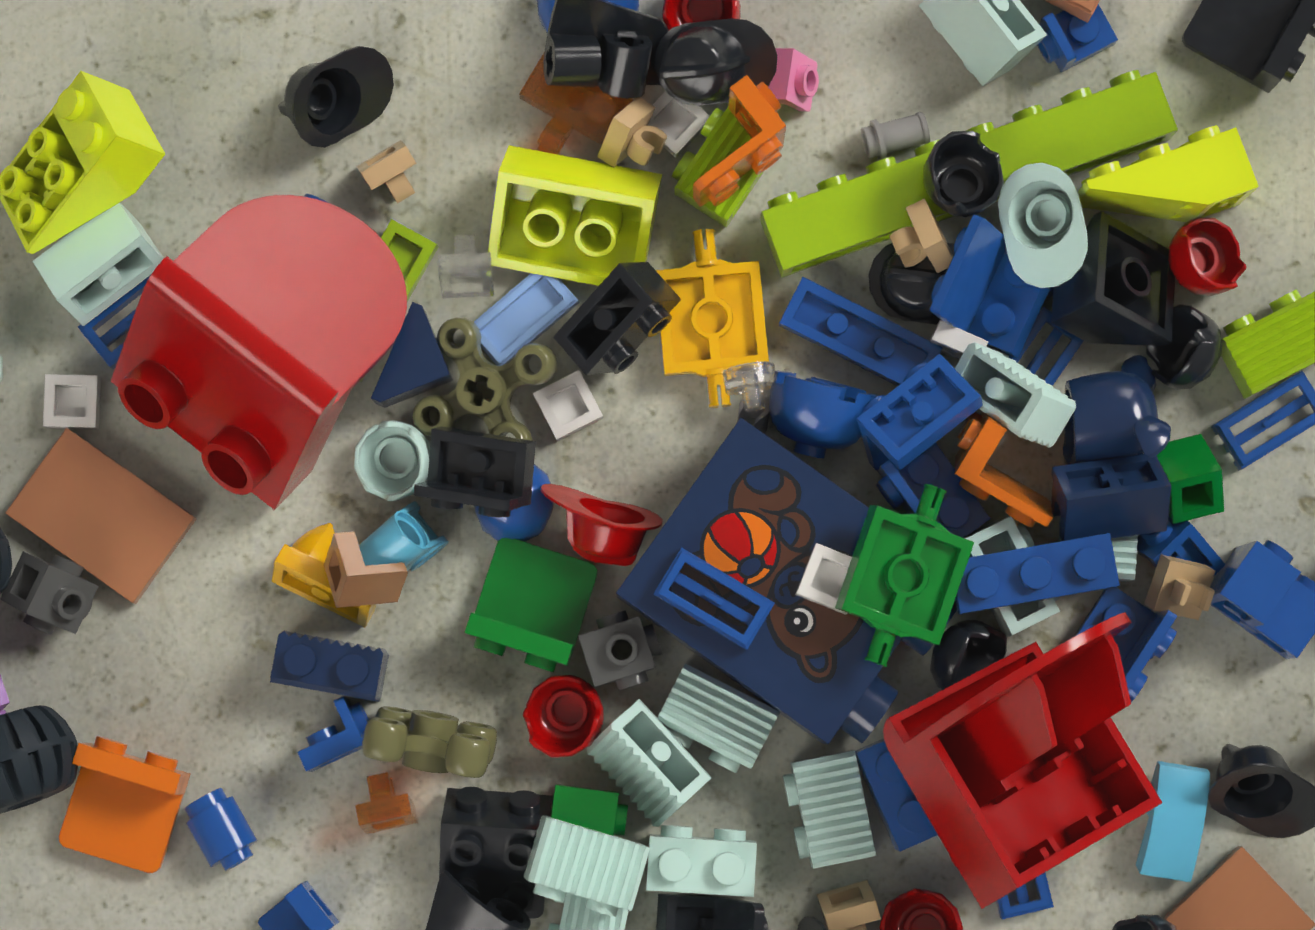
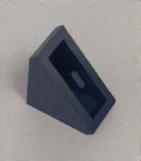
[371,302,453,408]

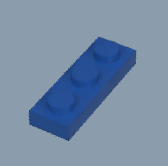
[778,277,943,386]
[956,533,1120,614]

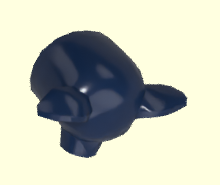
[1062,355,1171,465]

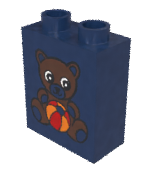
[616,418,957,744]

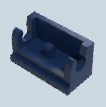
[1051,454,1171,541]

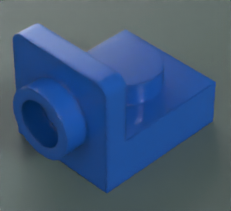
[1037,4,1118,73]
[1137,515,1226,576]
[297,696,369,772]

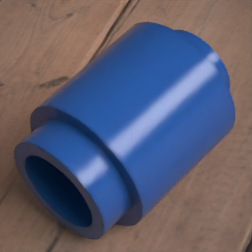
[184,788,258,871]

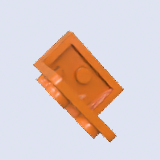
[693,75,786,207]
[955,411,1053,528]
[59,736,191,873]

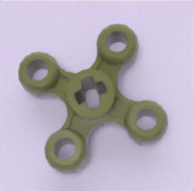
[412,317,558,441]
[362,706,497,778]

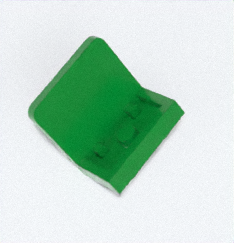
[464,538,598,673]

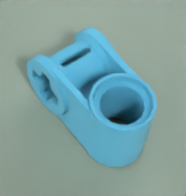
[359,501,449,571]

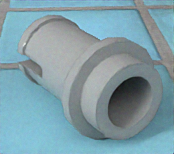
[861,112,930,160]

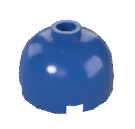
[769,370,878,459]

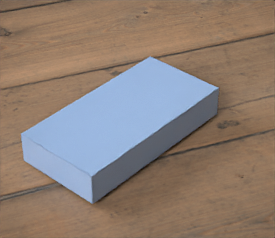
[474,273,579,366]

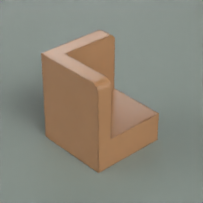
[324,531,408,608]

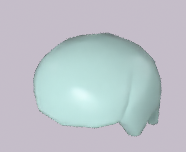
[354,420,430,502]

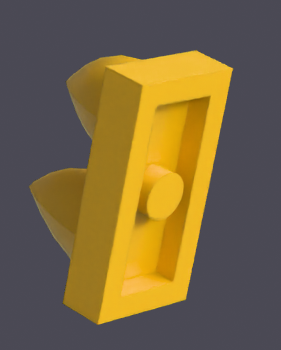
[272,523,376,628]

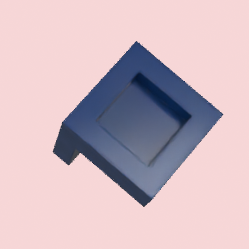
[258,881,339,930]

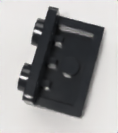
[414,426,536,517]

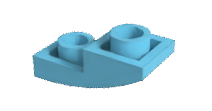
[1135,761,1210,882]

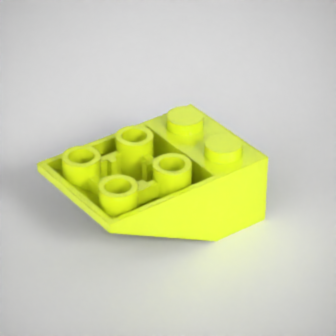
[0,71,165,254]
[1078,125,1259,222]

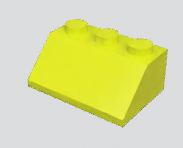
[486,145,662,286]

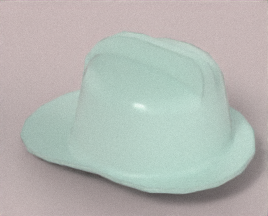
[998,163,1088,288]

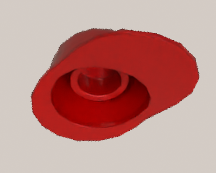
[540,484,663,566]

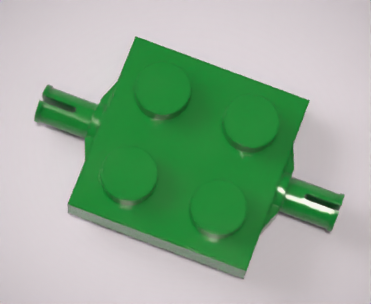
[835,484,974,667]

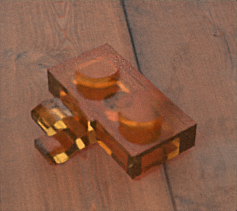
[519,53,633,155]

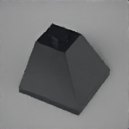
[1051,211,1175,346]

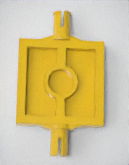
[656,229,769,408]

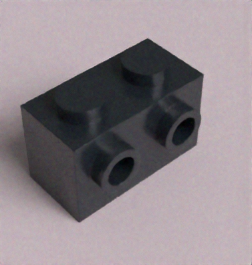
[553,262,681,375]

